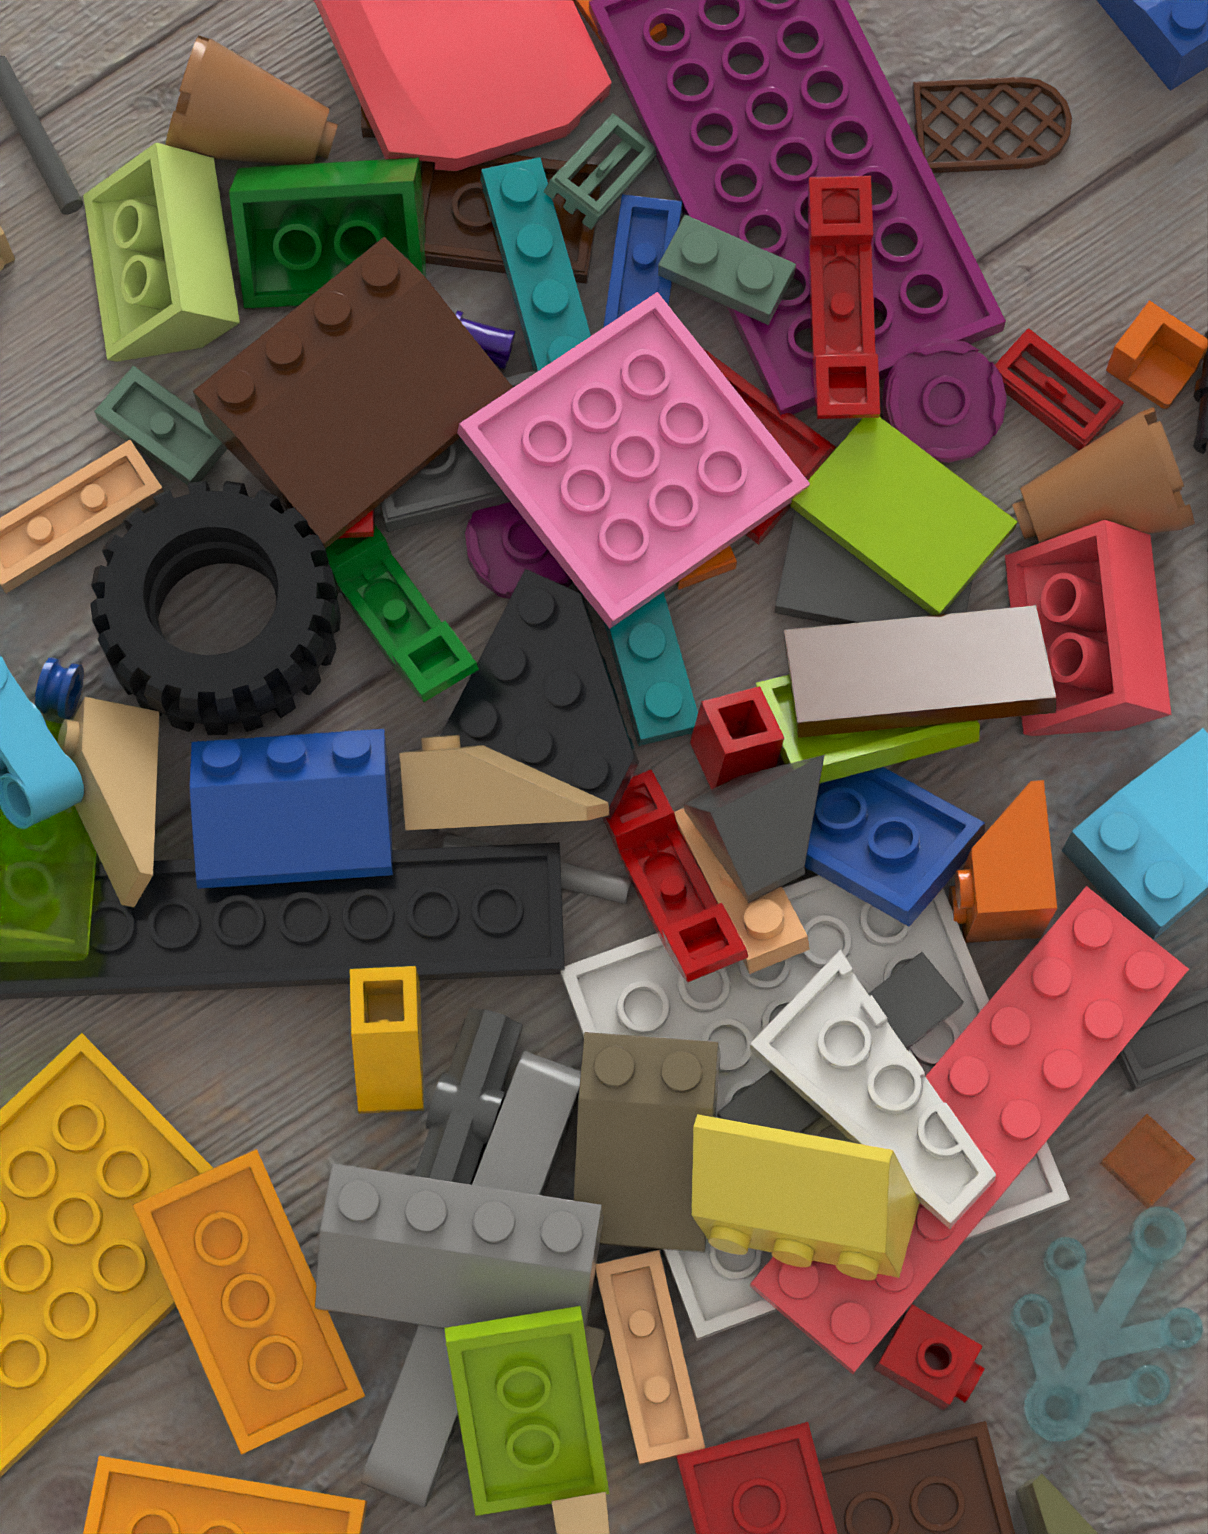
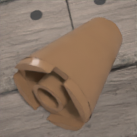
[165,35,338,165]
[1012,407,1195,543]

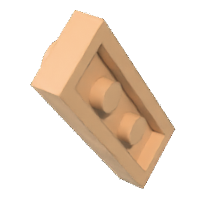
[0,440,164,593]
[674,808,810,974]
[595,1250,705,1466]

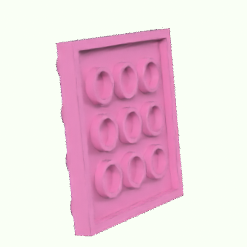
[457,292,810,629]

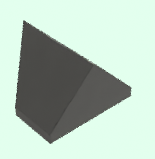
[684,755,825,903]

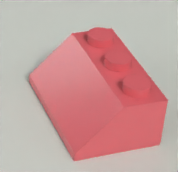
[1005,520,1172,736]

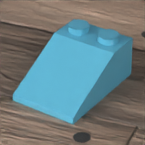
[1062,728,1208,940]

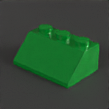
[229,157,426,309]

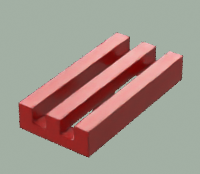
[995,328,1124,451]

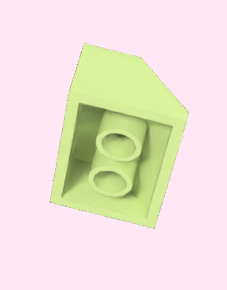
[83,143,240,362]

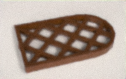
[912,77,1072,173]

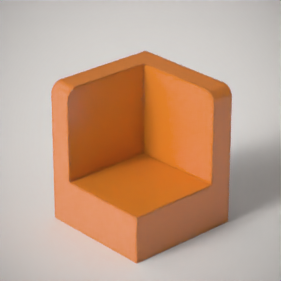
[1106,300,1208,409]

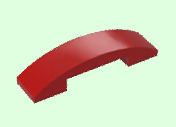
[808,176,880,419]
[602,769,749,983]

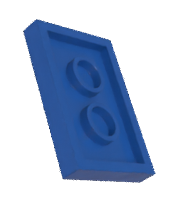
[805,767,986,927]

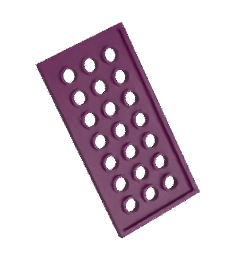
[589,0,1006,415]

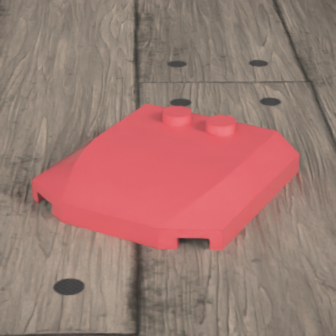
[314,0,612,171]

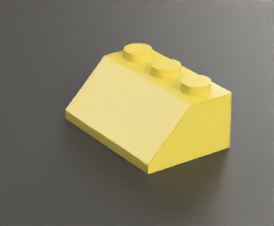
[691,1114,920,1280]

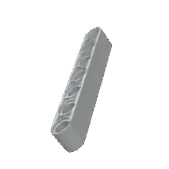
[361,1051,581,1508]

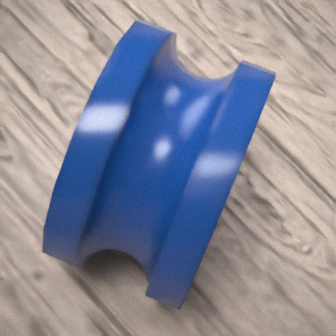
[35,657,84,719]

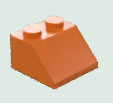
[949,780,1057,943]

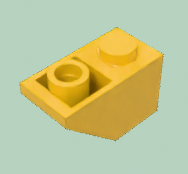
[350,966,424,1114]

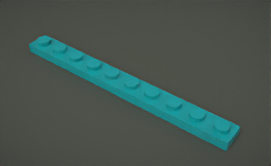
[480,157,698,746]

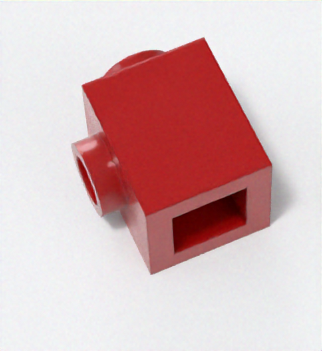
[690,686,785,790]
[874,1304,985,1411]

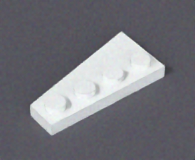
[750,950,996,1229]

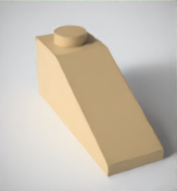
[57,697,160,907]
[399,735,609,830]

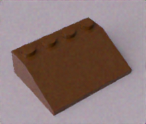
[193,237,513,549]

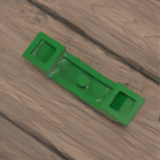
[325,525,479,702]

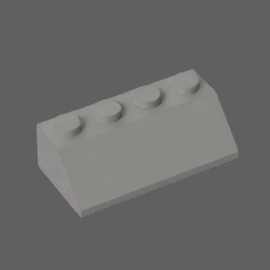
[315,1163,604,1332]

